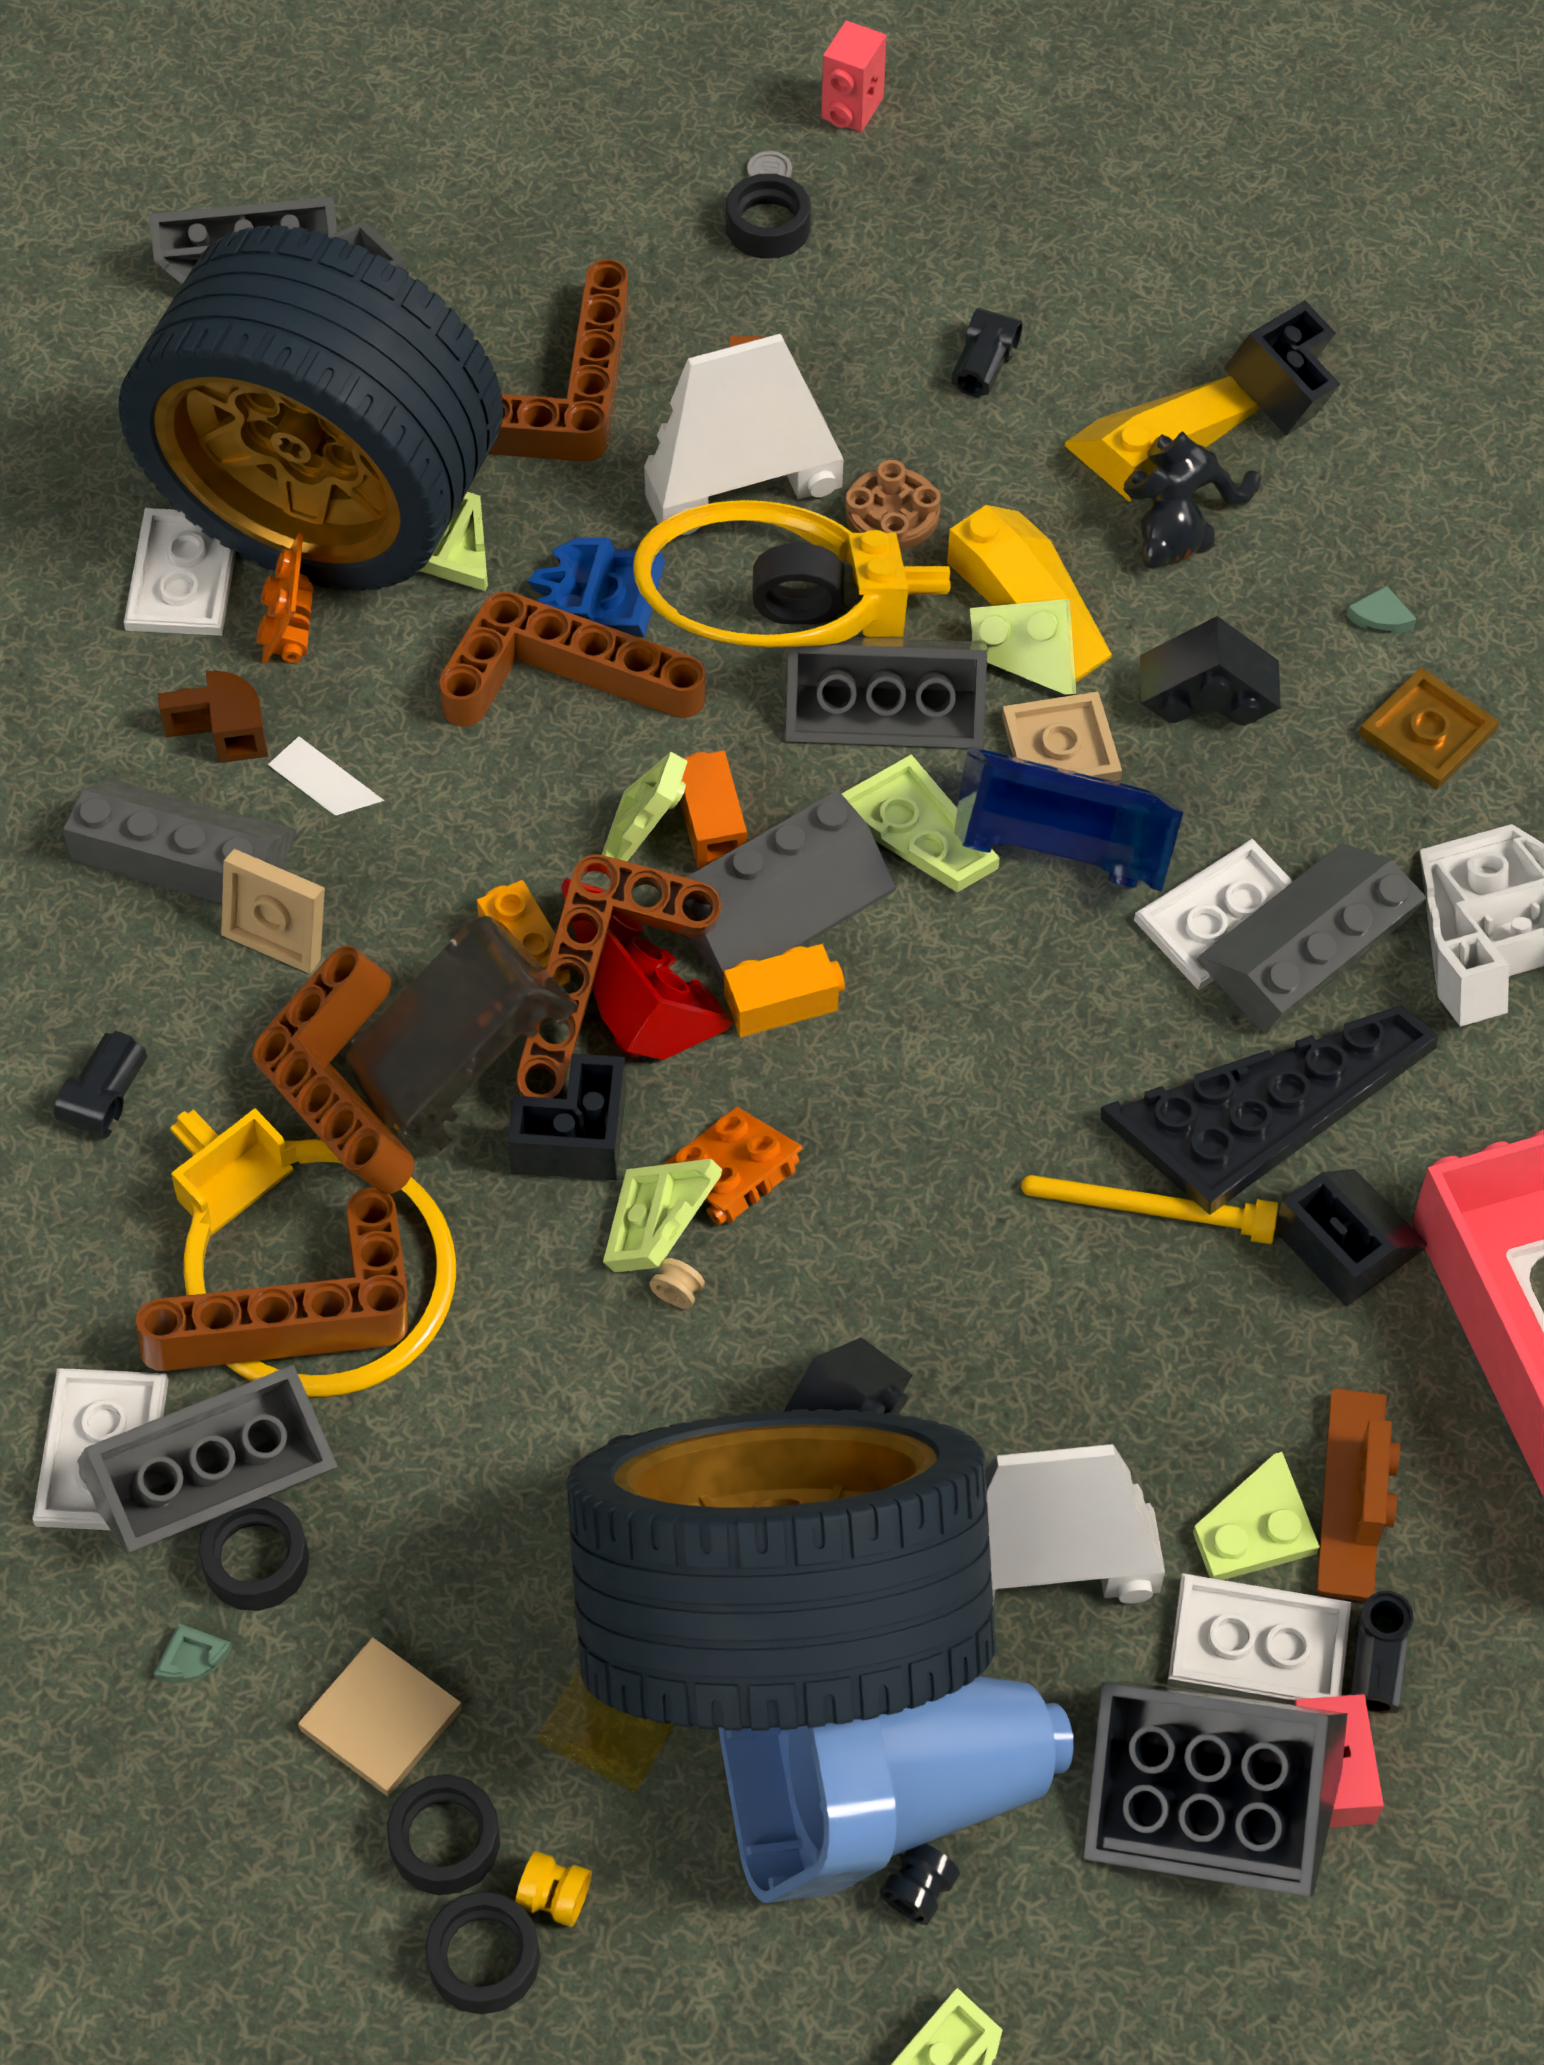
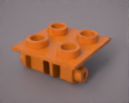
[257,532,314,664]
[663,1107,803,1226]

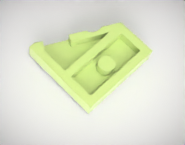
[603,1159,722,1272]
[1193,1452,1319,1580]

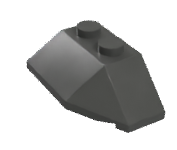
[148,196,337,285]

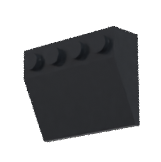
[1084,1681,1348,1897]

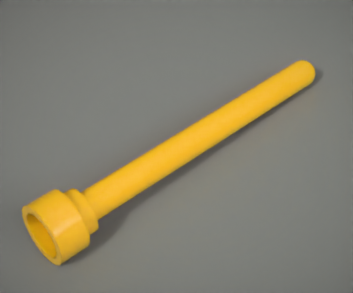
[1021,1175,1278,1245]

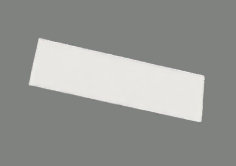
[268,736,384,816]

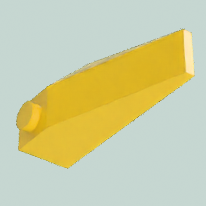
[1065,376,1261,502]
[947,505,1112,682]

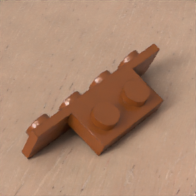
[1316,1388,1400,1602]

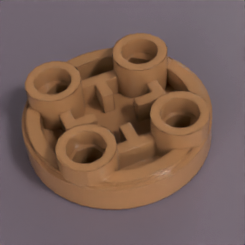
[845,460,941,550]

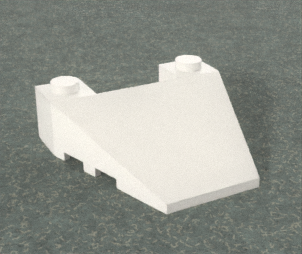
[644,334,843,535]
[1420,824,1544,1027]
[985,1444,1165,1604]

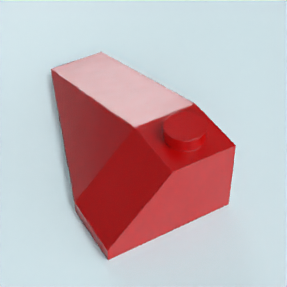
[561,878,733,1060]

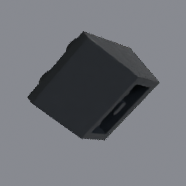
[1275,1169,1427,1307]

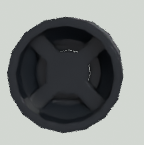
[879,1843,961,1925]

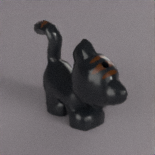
[1123,432,1261,569]

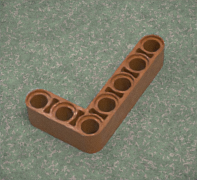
[488,259,629,462]
[439,591,706,727]
[517,854,721,1099]
[252,945,414,1194]
[135,1188,409,1371]

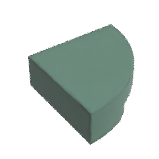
[1346,586,1416,634]
[154,1623,232,1683]

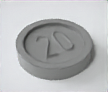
[747,151,792,178]

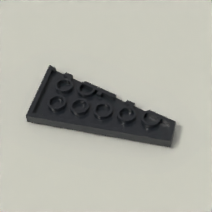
[1101,1005,1439,1215]

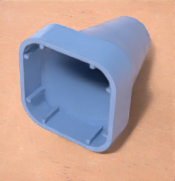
[718,1676,1073,1903]

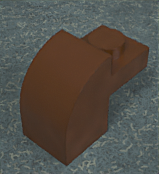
[158,671,269,763]

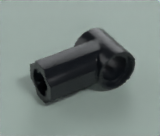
[951,307,1023,398]
[54,1030,147,1138]
[1349,1591,1414,1714]

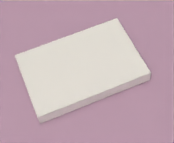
[124,508,236,636]
[1134,839,1293,990]
[33,1368,168,1530]
[1167,1574,1351,1705]

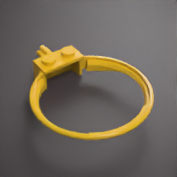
[633,500,950,648]
[170,1108,456,1398]

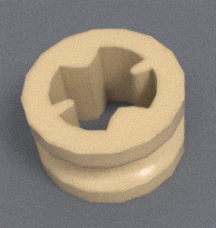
[650,1258,705,1309]

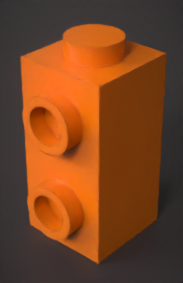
[680,750,747,869]

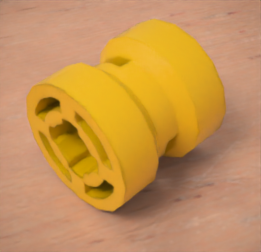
[515,1851,592,1927]

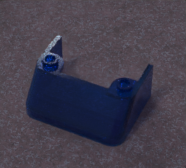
[954,747,1184,892]

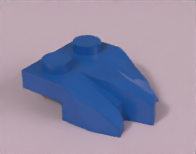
[527,538,665,638]

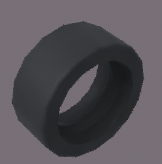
[726,173,811,259]
[752,543,844,625]
[198,1497,310,1611]
[387,1774,500,1895]
[425,1891,540,2015]

